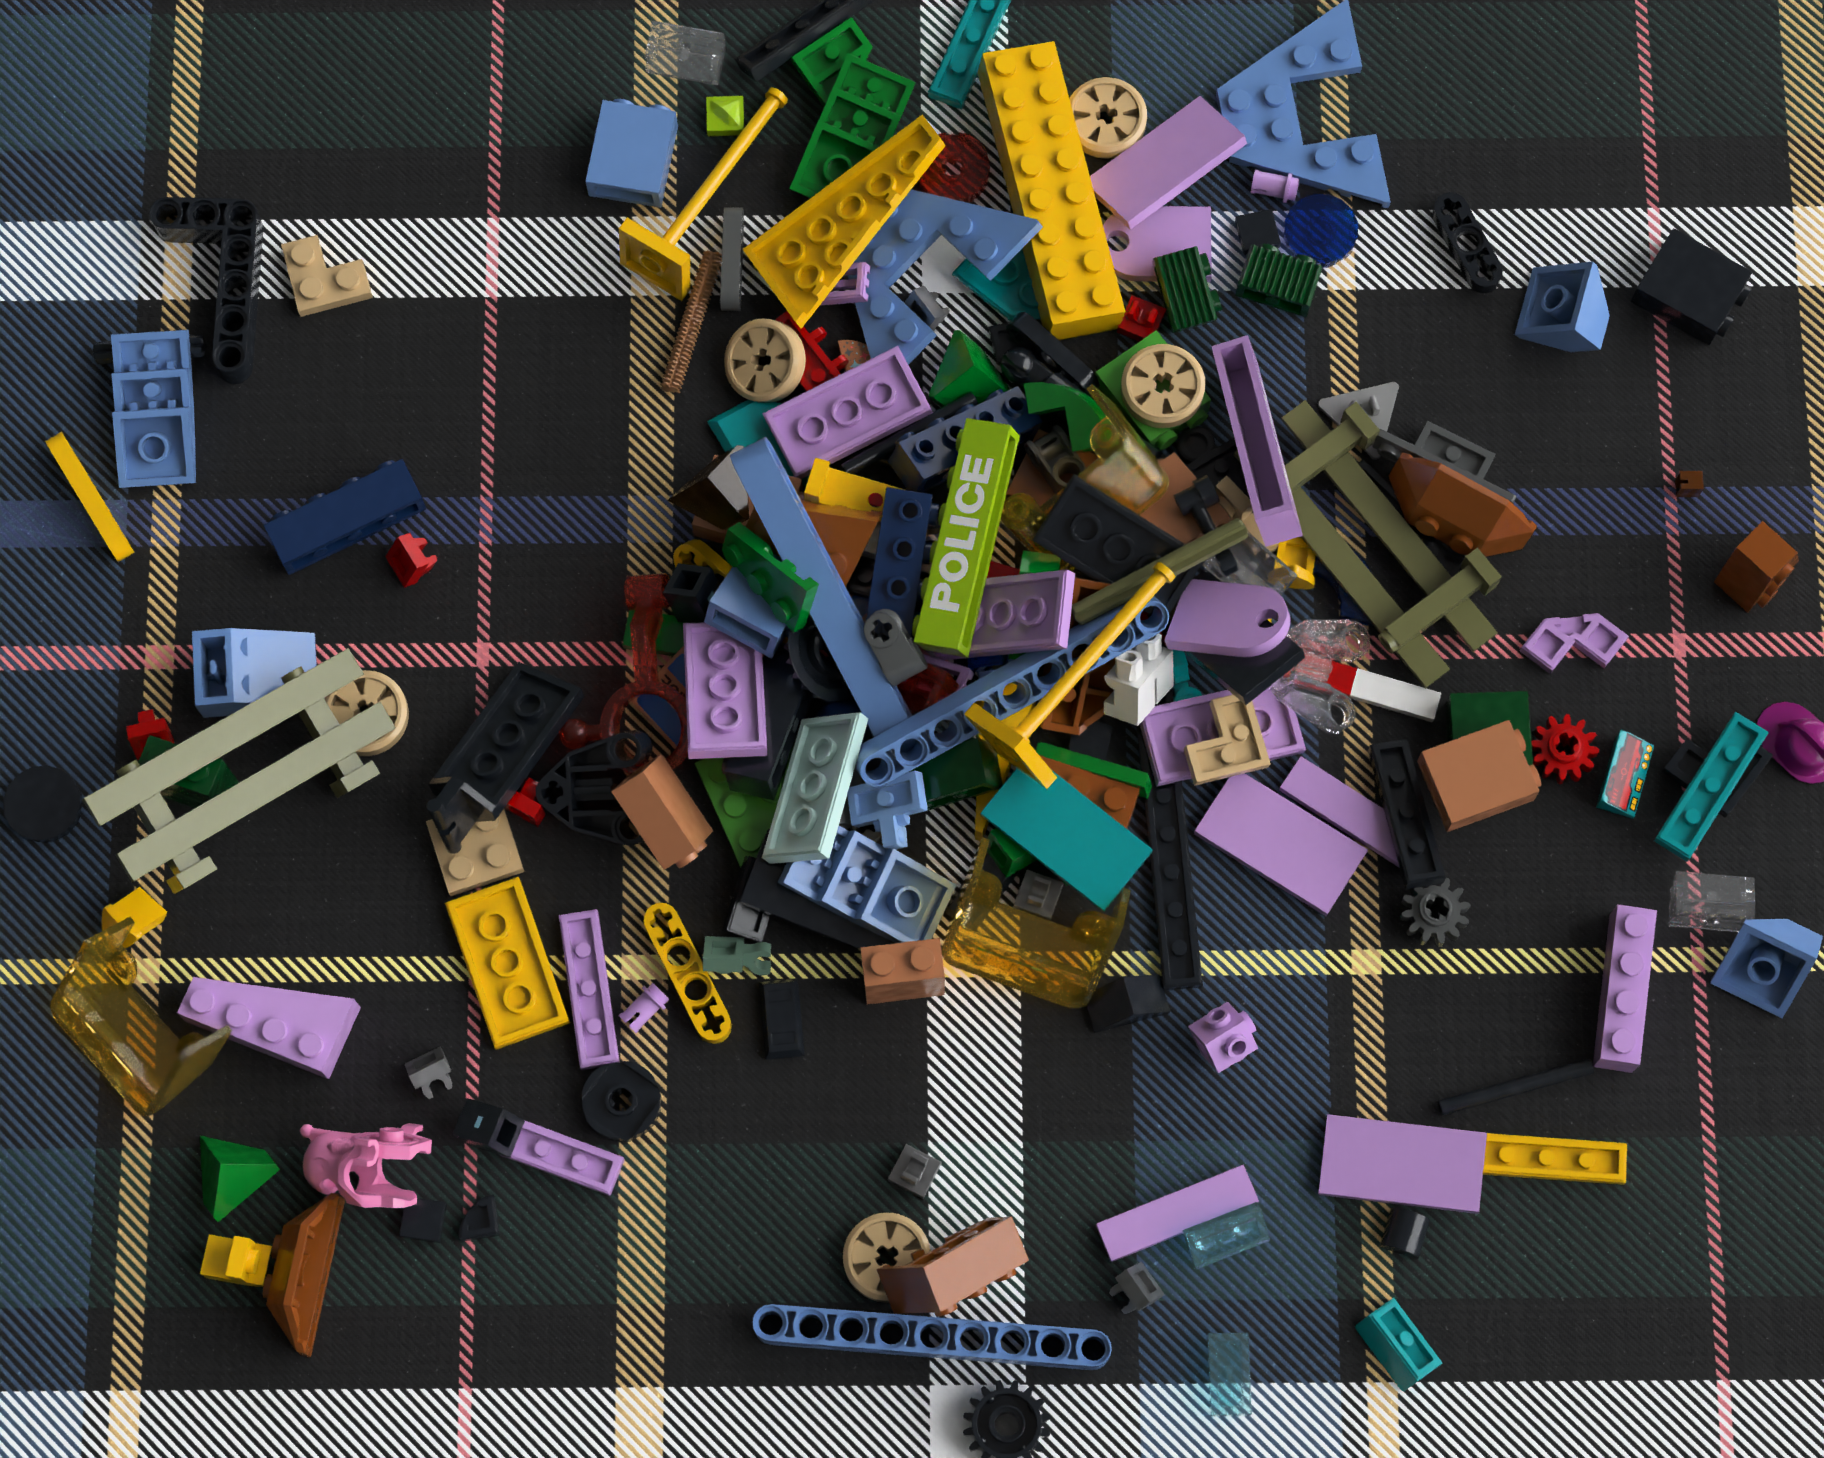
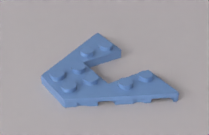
[1216,0,1391,208]
[847,189,1043,365]

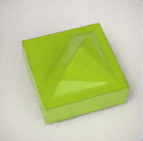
[706,96,744,136]

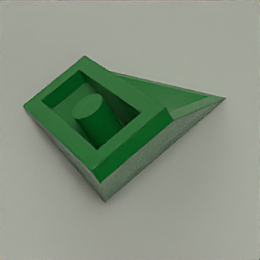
[928,330,1010,408]
[200,1135,280,1222]

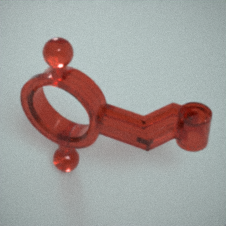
[559,573,688,774]

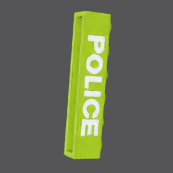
[912,418,1020,658]

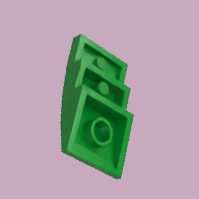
[789,53,916,198]

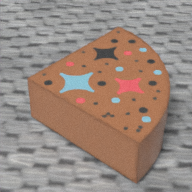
[838,340,871,372]

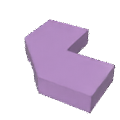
[1520,613,1629,674]

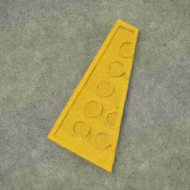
[742,115,945,329]

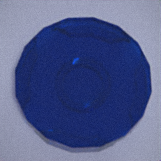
[1284,194,1358,268]

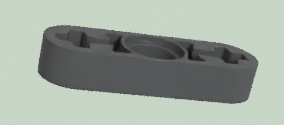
[720,207,744,311]

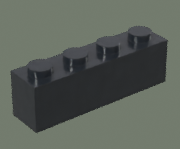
[722,643,812,801]

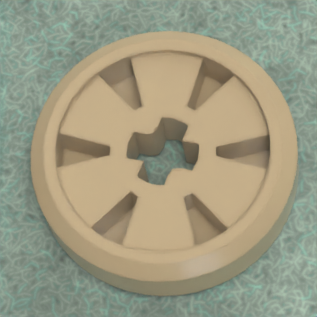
[1070,77,1147,159]
[724,318,806,403]
[1121,344,1205,428]
[325,670,409,756]
[843,1213,931,1303]

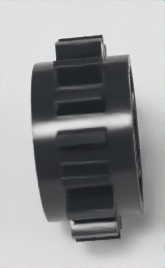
[963,1380,1051,1458]

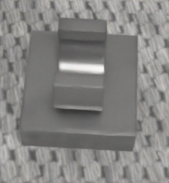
[904,286,950,331]
[1013,870,1064,921]
[405,1047,452,1099]
[888,1144,942,1199]
[1109,1262,1165,1314]

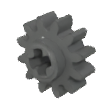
[1400,878,1471,947]

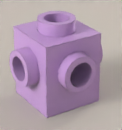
[1188,1002,1258,1073]

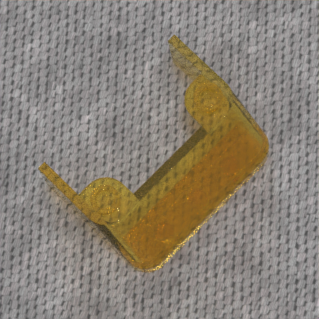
[1001,384,1169,572]
[942,837,1131,1009]
[50,917,232,1116]

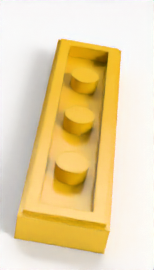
[1483,1133,1627,1185]

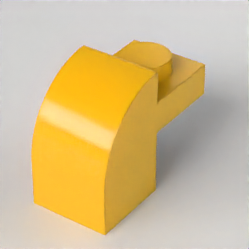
[200,1234,272,1287]

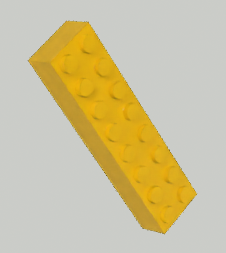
[977,41,1126,340]

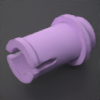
[1251,169,1299,203]
[618,983,669,1033]

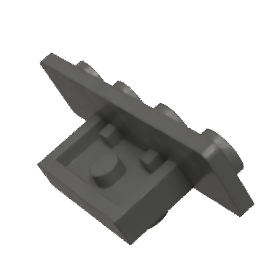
[1372,421,1517,504]

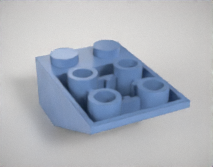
[192,628,317,718]

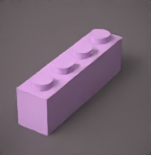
[1593,904,1657,1073]

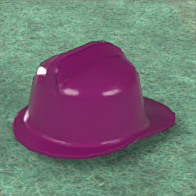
[1757,702,1824,784]

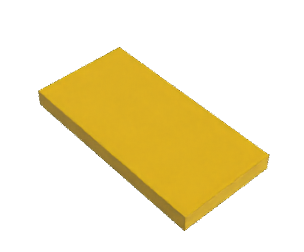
[445,877,570,1050]

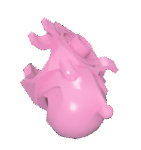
[300,1123,432,1208]

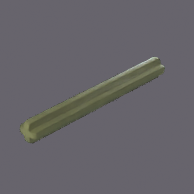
[1071,518,1249,625]

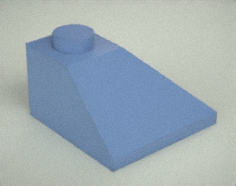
[1515,262,1610,352]
[1711,919,1823,1018]

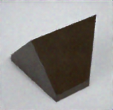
[667,445,749,530]

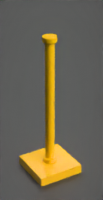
[619,87,788,301]
[964,562,1176,789]

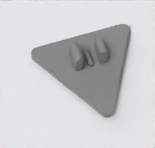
[1318,382,1399,460]

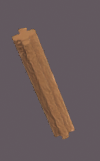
[660,250,722,393]

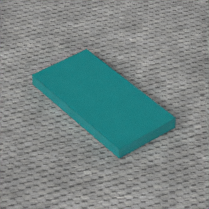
[980,768,1153,913]

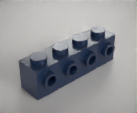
[888,386,1043,493]
[264,459,426,575]
[866,487,939,639]

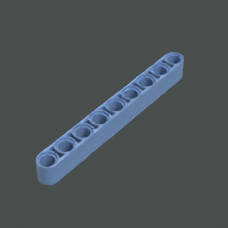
[730,437,916,752]
[855,596,1169,787]
[752,1304,1112,1370]

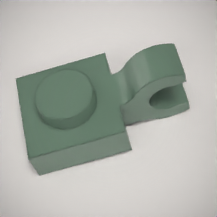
[703,936,771,975]

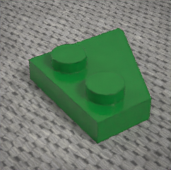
[791,17,873,107]

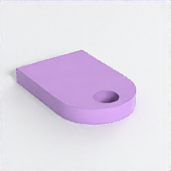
[1103,206,1212,282]
[1164,579,1290,657]

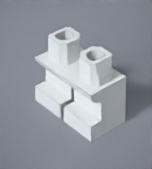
[1104,634,1174,726]

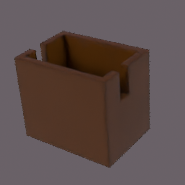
[1675,471,1704,497]

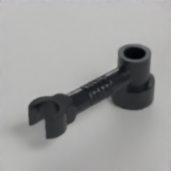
[1173,475,1239,577]

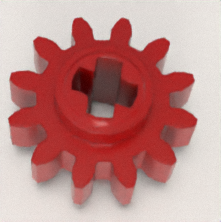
[1531,714,1600,784]

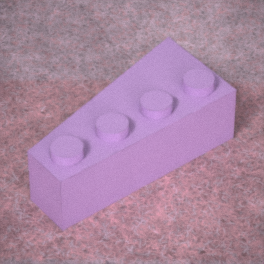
[177,977,361,1079]

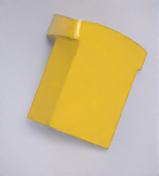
[1268,537,1315,589]
[101,887,167,950]

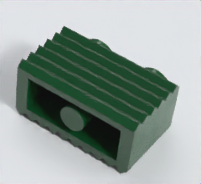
[1235,244,1323,318]
[1152,246,1222,333]

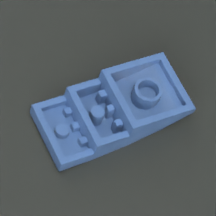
[111,329,196,488]
[777,826,957,943]

